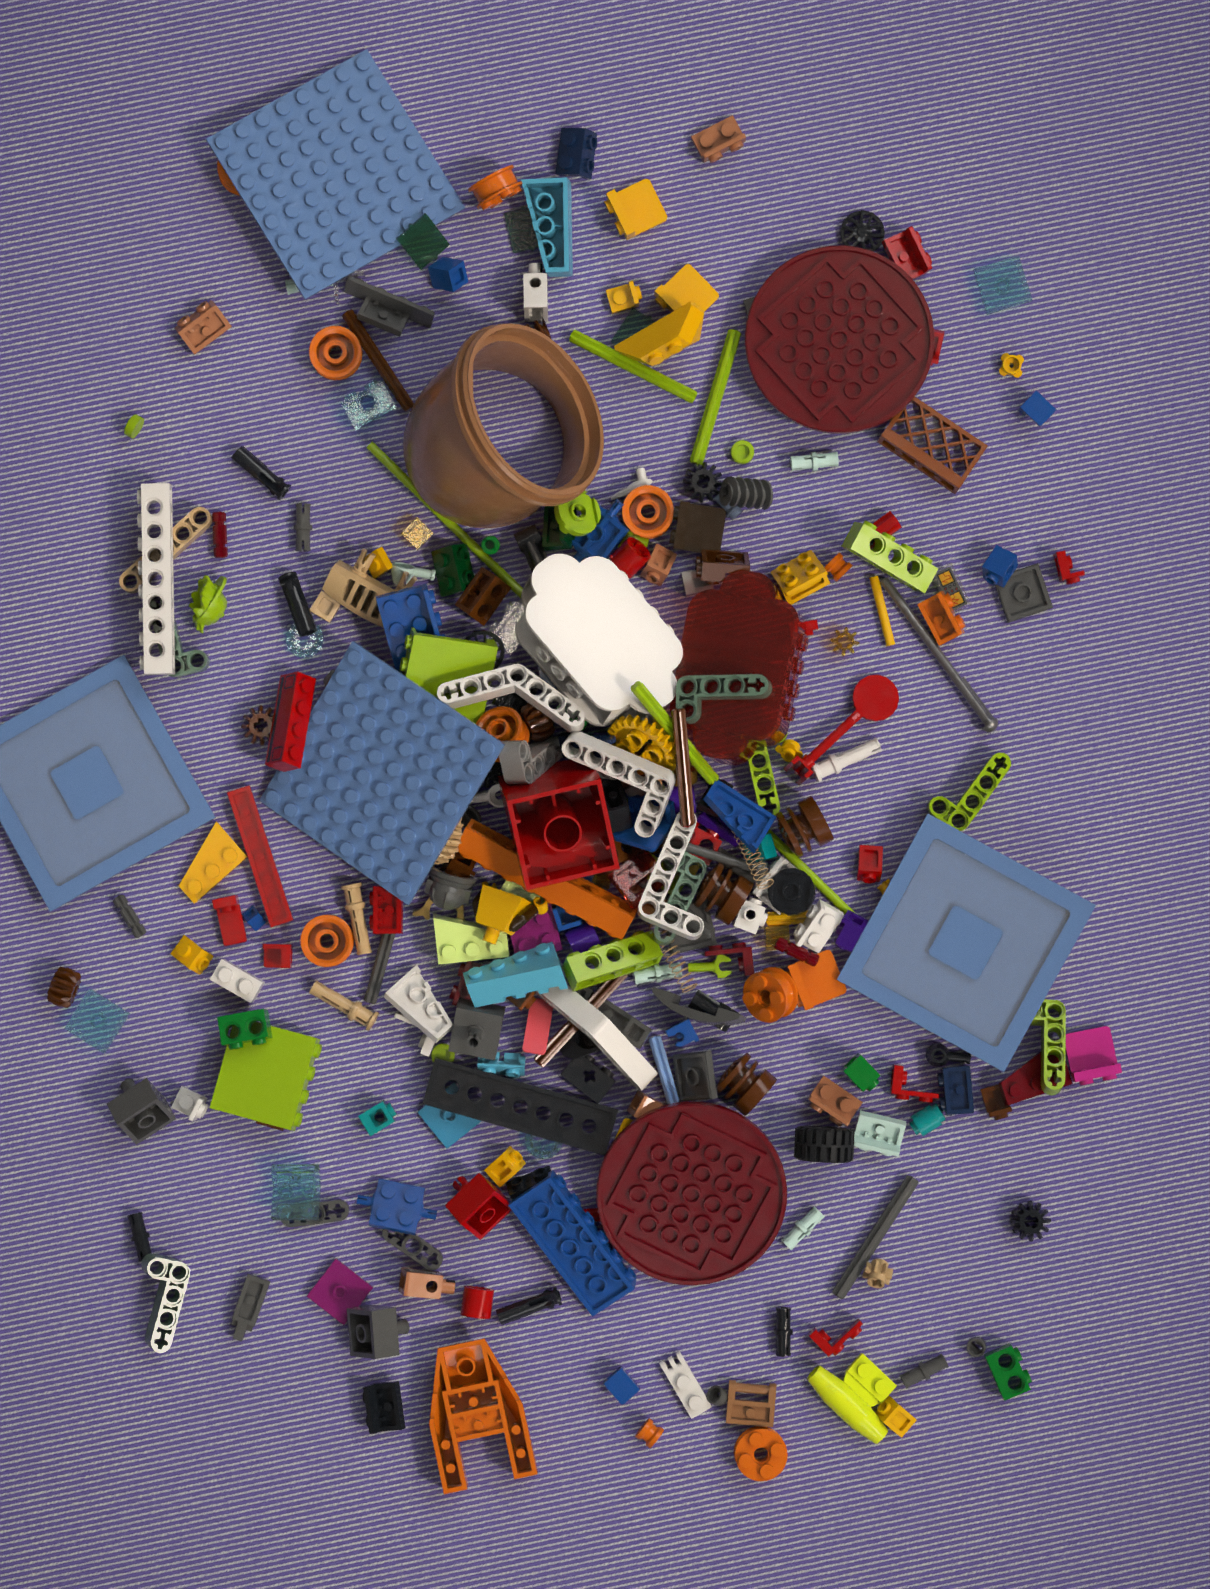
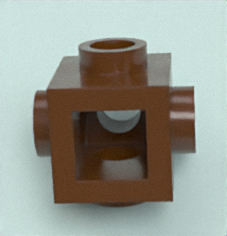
[440,852,476,878]

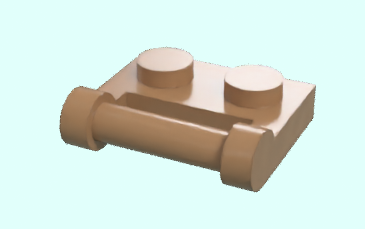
[726,1380,777,1427]

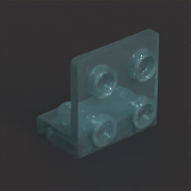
[271,1164,321,1220]

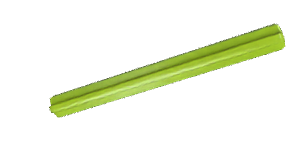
[690,329,741,465]
[569,330,697,403]
[631,681,719,785]

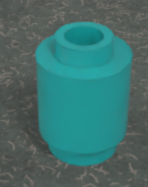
[909,1104,946,1136]

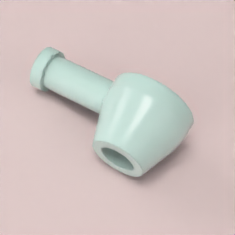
[391,562,436,585]

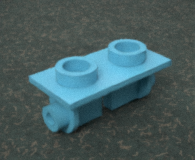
[477,1052,526,1078]

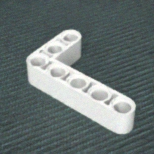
[562,731,676,838]
[637,812,704,940]

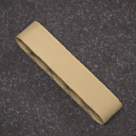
[119,507,212,594]

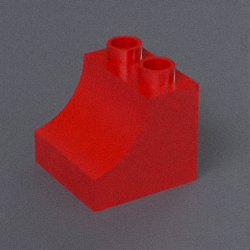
[497,759,620,891]

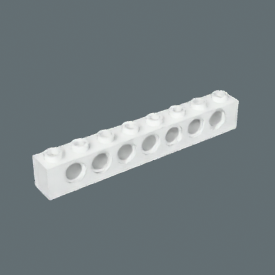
[137,483,175,675]

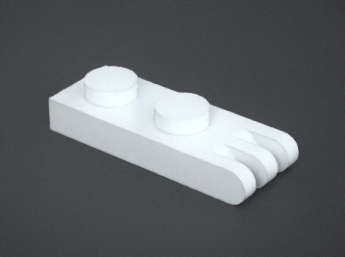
[659,1351,712,1419]

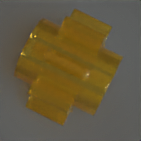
[830,627,860,657]

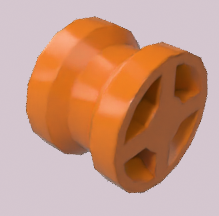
[824,552,853,582]
[635,1418,664,1448]

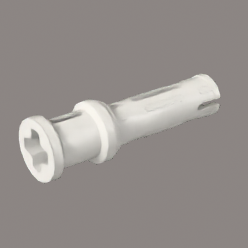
[811,738,882,783]

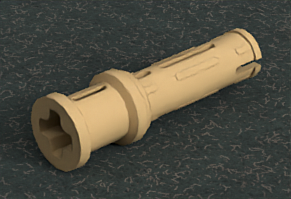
[341,882,372,955]
[309,980,379,1031]

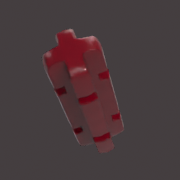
[212,512,228,558]
[774,937,819,966]

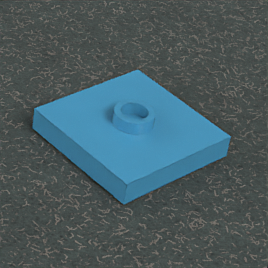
[418,1082,481,1149]

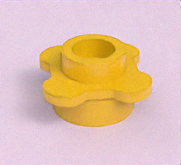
[999,353,1024,378]
[775,739,803,762]

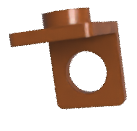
[506,991,536,1011]

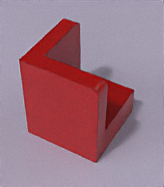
[262,944,293,968]

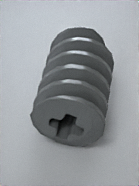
[719,476,773,510]

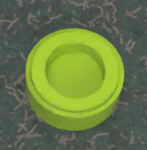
[124,414,144,439]
[731,440,754,465]
[431,1043,455,1063]

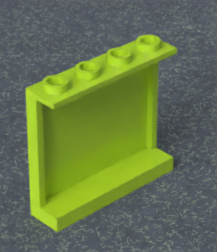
[400,627,498,724]
[210,1022,322,1131]

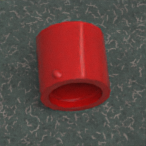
[609,537,651,579]
[460,1286,494,1319]

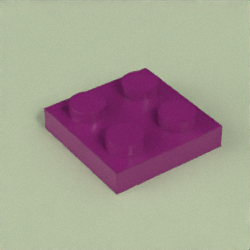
[510,904,563,953]

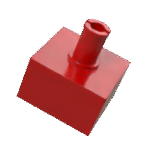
[445,1173,511,1240]

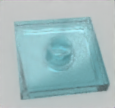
[973,256,1033,315]
[64,988,131,1054]

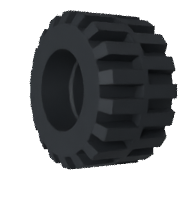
[794,1126,855,1163]

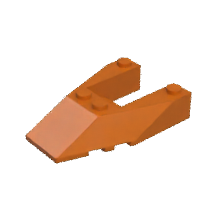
[429,1338,538,1494]

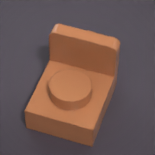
[640,544,677,586]

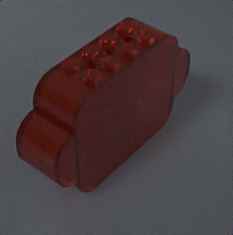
[670,570,809,765]

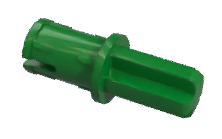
[481,536,500,555]

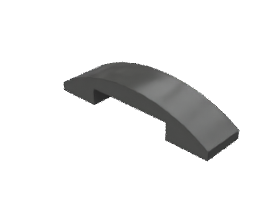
[569,985,652,1050]
[652,987,746,1026]

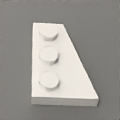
[384,965,453,1043]

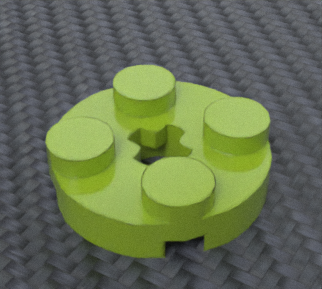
[554,491,601,536]

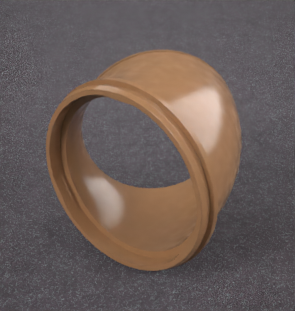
[403,323,604,528]

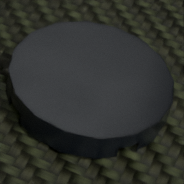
[768,868,816,916]

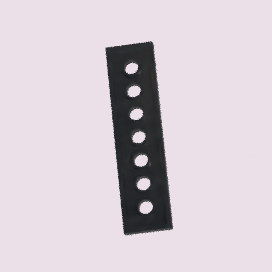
[422,1058,618,1156]

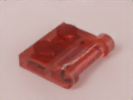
[608,850,664,910]

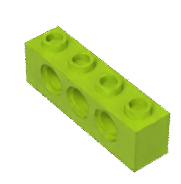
[841,521,938,593]
[562,930,663,992]

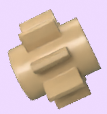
[862,1259,893,1288]

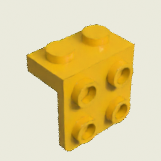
[604,179,667,240]
[654,264,719,312]

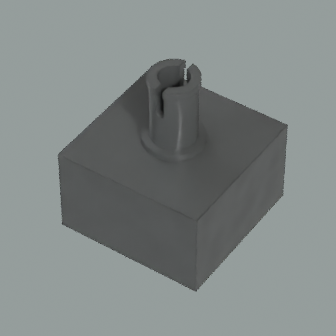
[448,998,506,1060]
[107,1078,176,1145]
[347,1305,410,1359]

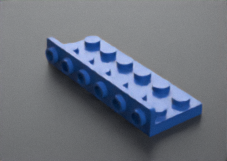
[376,583,446,673]
[508,1170,637,1317]

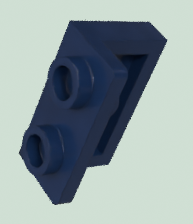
[555,128,598,179]
[937,1065,974,1116]

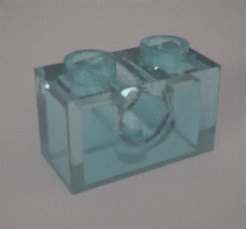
[341,380,397,430]

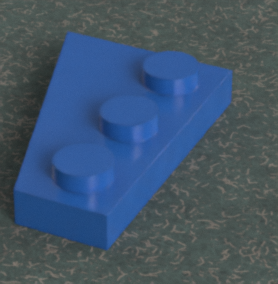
[703,780,776,854]

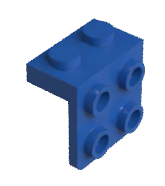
[614,794,676,852]

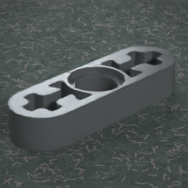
[280,1199,350,1227]
[382,1229,443,1270]

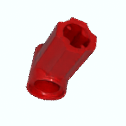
[870,511,902,550]

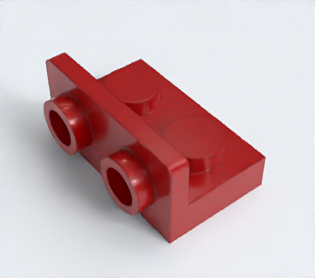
[369,886,403,935]

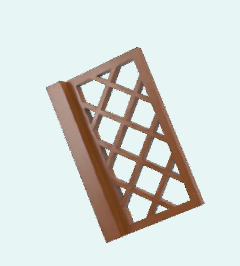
[877,397,988,494]

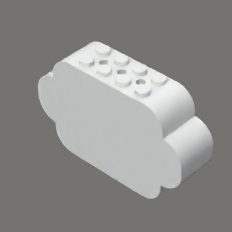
[515,554,683,726]

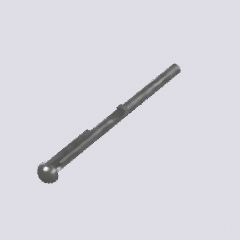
[880,577,998,732]

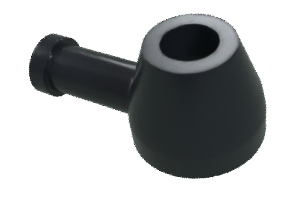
[926,1043,971,1067]

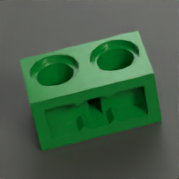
[217,1008,273,1050]
[841,1053,880,1092]
[984,1343,1032,1401]

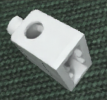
[523,263,548,322]

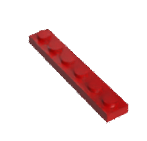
[227,785,294,928]

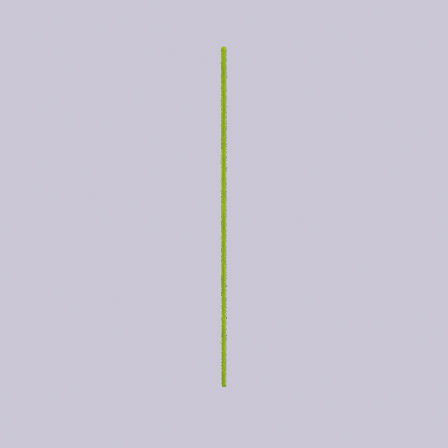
[366,441,855,915]

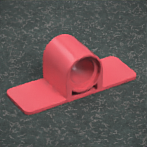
[522,998,553,1055]

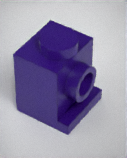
[835,910,868,952]

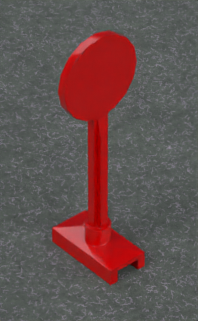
[783,674,899,785]

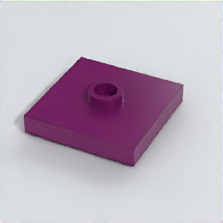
[307,1258,373,1325]

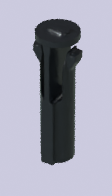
[231,446,291,500]
[278,572,317,637]
[496,1286,562,1325]

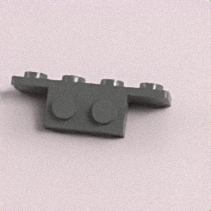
[344,276,435,337]

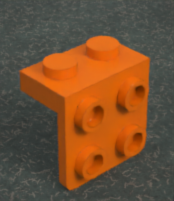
[786,950,847,1011]

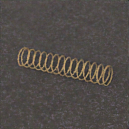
[732,831,774,889]
[646,922,697,993]

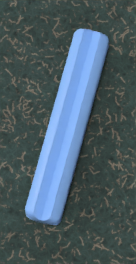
[649,1036,679,1104]

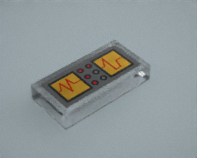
[933,563,972,613]

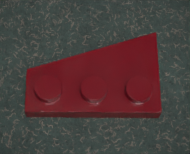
[998,1039,1073,1106]

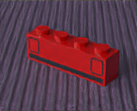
[265,671,316,772]

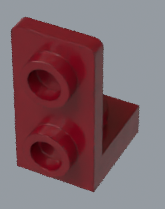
[704,942,754,976]

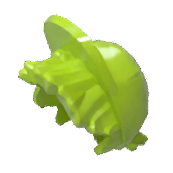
[189,575,227,634]

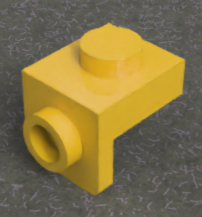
[170,935,213,975]

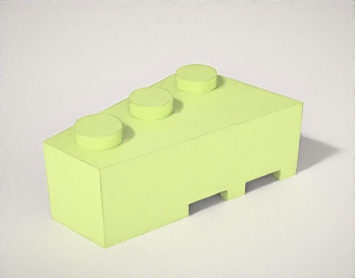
[433,913,509,965]

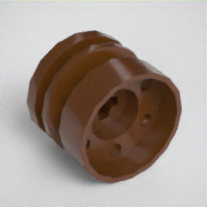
[775,796,834,858]
[694,862,754,925]
[716,1052,777,1116]

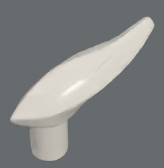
[610,468,653,500]

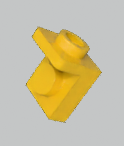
[606,281,642,314]
[484,1146,526,1188]
[875,1396,917,1438]

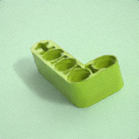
[743,722,788,816]
[927,753,1011,831]
[1030,999,1066,1096]

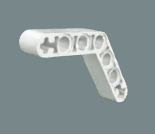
[437,664,585,733]
[535,985,658,1091]

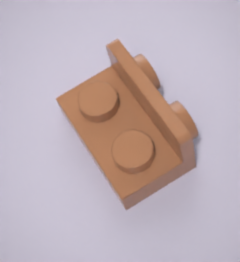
[691,115,746,163]
[175,300,232,355]
[807,1075,863,1127]

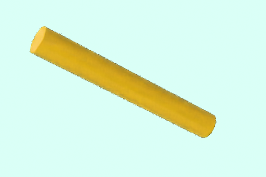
[869,576,895,647]

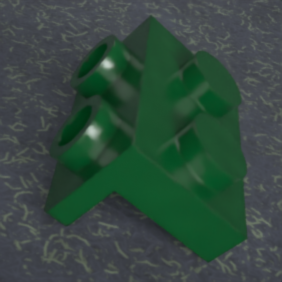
[542,506,577,551]
[431,543,475,597]

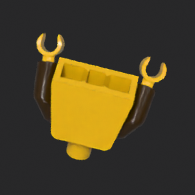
[472,881,548,945]

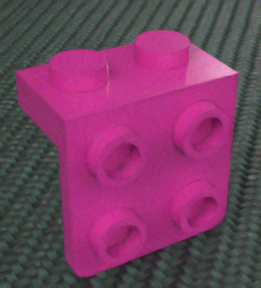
[1066,1026,1122,1085]

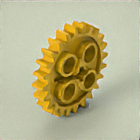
[607,714,676,781]

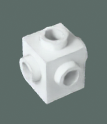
[733,897,768,934]

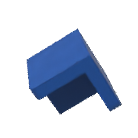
[428,257,469,292]
[1018,390,1057,426]
[552,904,583,931]
[603,1366,640,1405]

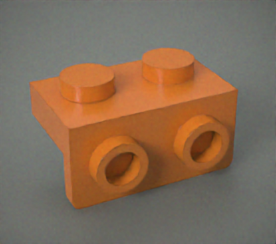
[917,591,966,646]

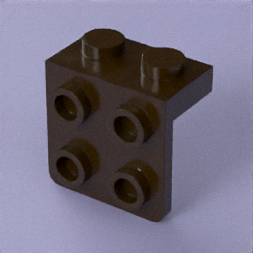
[669,501,726,553]

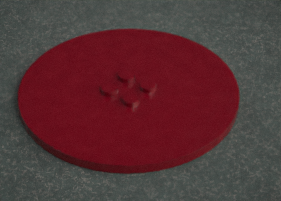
[745,245,934,434]
[597,1101,787,1285]

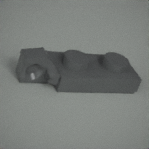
[231,1273,271,1341]

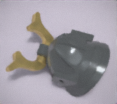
[412,866,479,921]

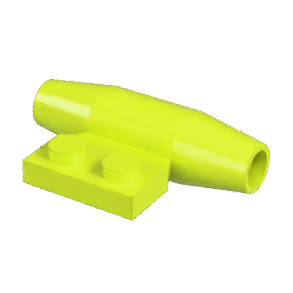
[807,1353,897,1444]

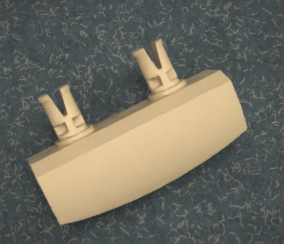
[322,549,417,628]

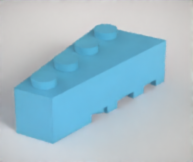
[521,177,573,277]
[463,942,568,1008]

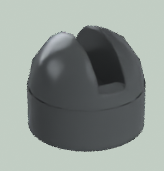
[967,1337,986,1357]
[707,1385,728,1406]

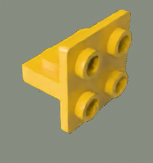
[771,550,830,606]

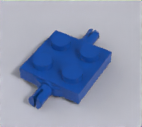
[572,499,629,563]
[356,1178,438,1235]

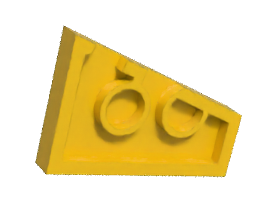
[179,821,248,904]

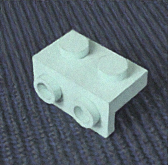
[854,1110,906,1156]

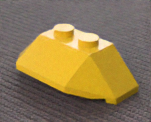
[614,301,704,366]

